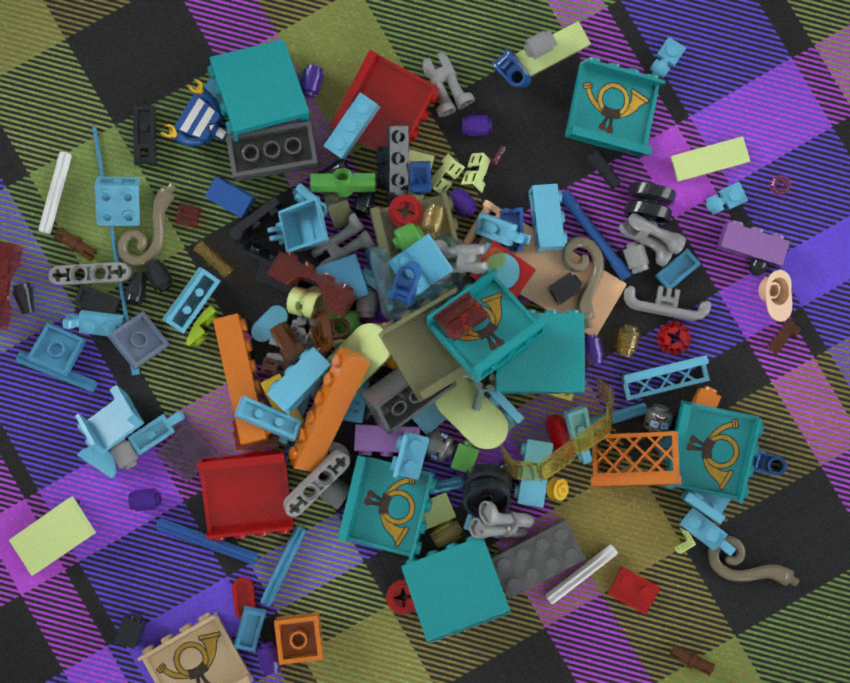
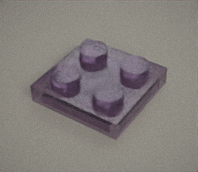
[156,422,218,483]

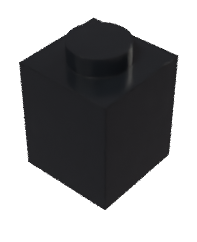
[547,272,582,305]
[114,612,148,649]

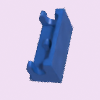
[205,176,257,218]
[500,207,524,253]

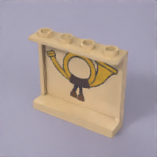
[137,612,254,683]

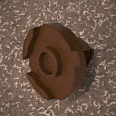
[311,309,351,353]

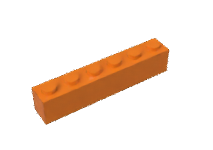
[213,313,272,446]
[288,346,370,472]

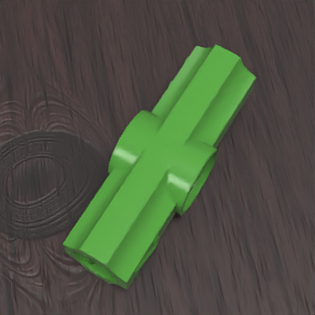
[310,168,376,197]

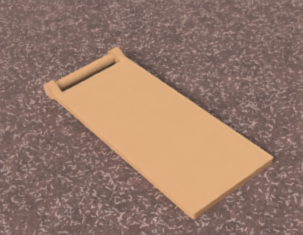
[462,200,626,337]

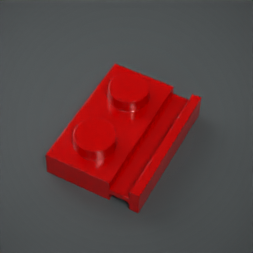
[607,566,661,615]

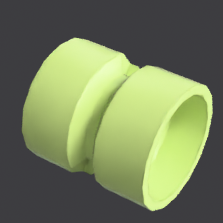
[287,287,326,320]

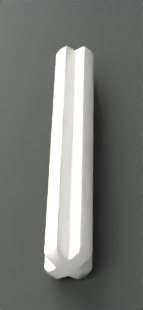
[38,152,72,234]
[545,545,618,604]

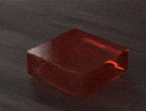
[175,203,201,229]

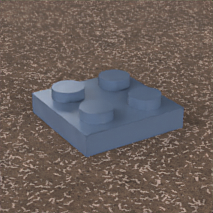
[108,311,170,370]

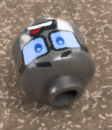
[643,404,674,432]
[426,430,456,462]

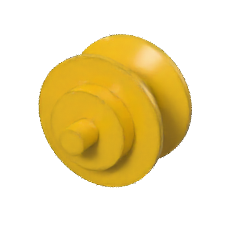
[546,478,569,501]

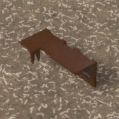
[766,318,801,355]
[260,357,295,377]

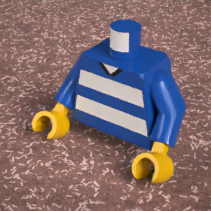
[161,79,228,146]

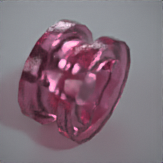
[769,175,791,195]

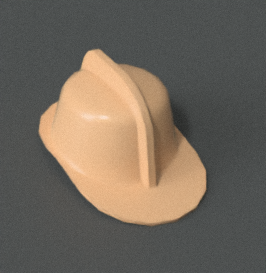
[758,270,792,322]

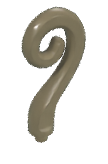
[117,183,177,267]
[562,236,604,329]
[708,536,799,587]

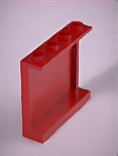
[330,49,440,153]
[196,449,294,541]

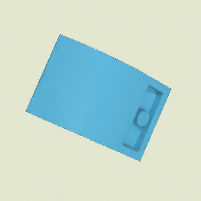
[267,196,329,253]

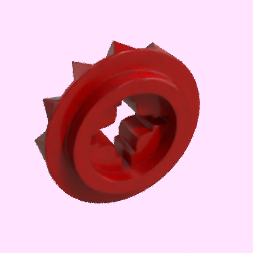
[388,195,423,227]
[657,321,692,355]
[386,579,415,614]

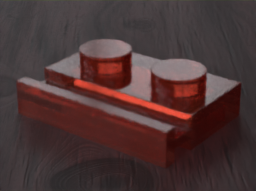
[434,291,489,342]

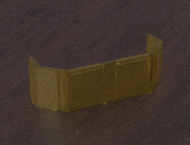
[500,378,615,482]

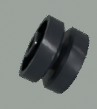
[624,182,676,223]
[462,464,511,518]

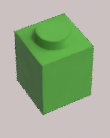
[450,440,479,473]

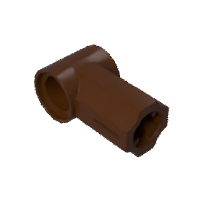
[270,321,305,367]

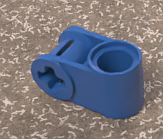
[492,48,531,88]
[389,261,422,307]
[752,450,787,476]

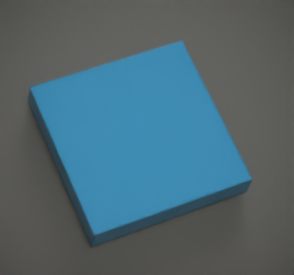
[315,254,370,309]
[26,322,86,378]

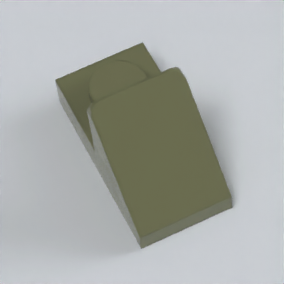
[323,192,352,230]

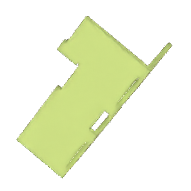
[431,153,465,194]
[461,153,490,193]
[675,528,696,554]

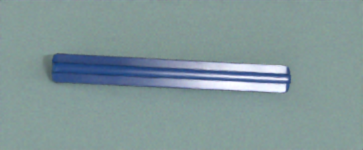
[156,518,258,565]

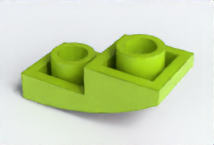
[186,305,219,347]

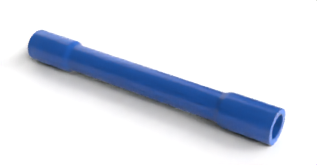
[562,189,633,281]

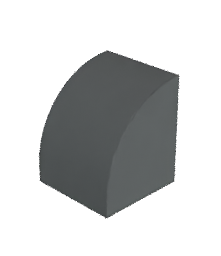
[320,477,350,510]

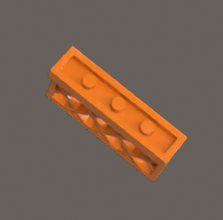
[591,431,682,487]

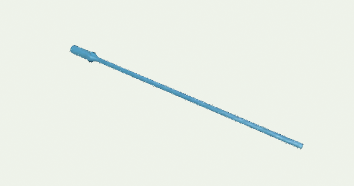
[92,126,140,376]

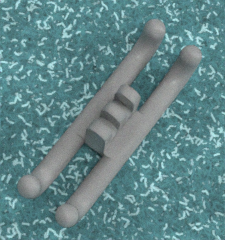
[624,286,711,321]

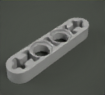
[48,262,132,286]
[283,449,350,517]

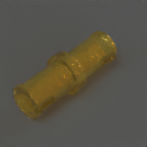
[193,240,234,279]

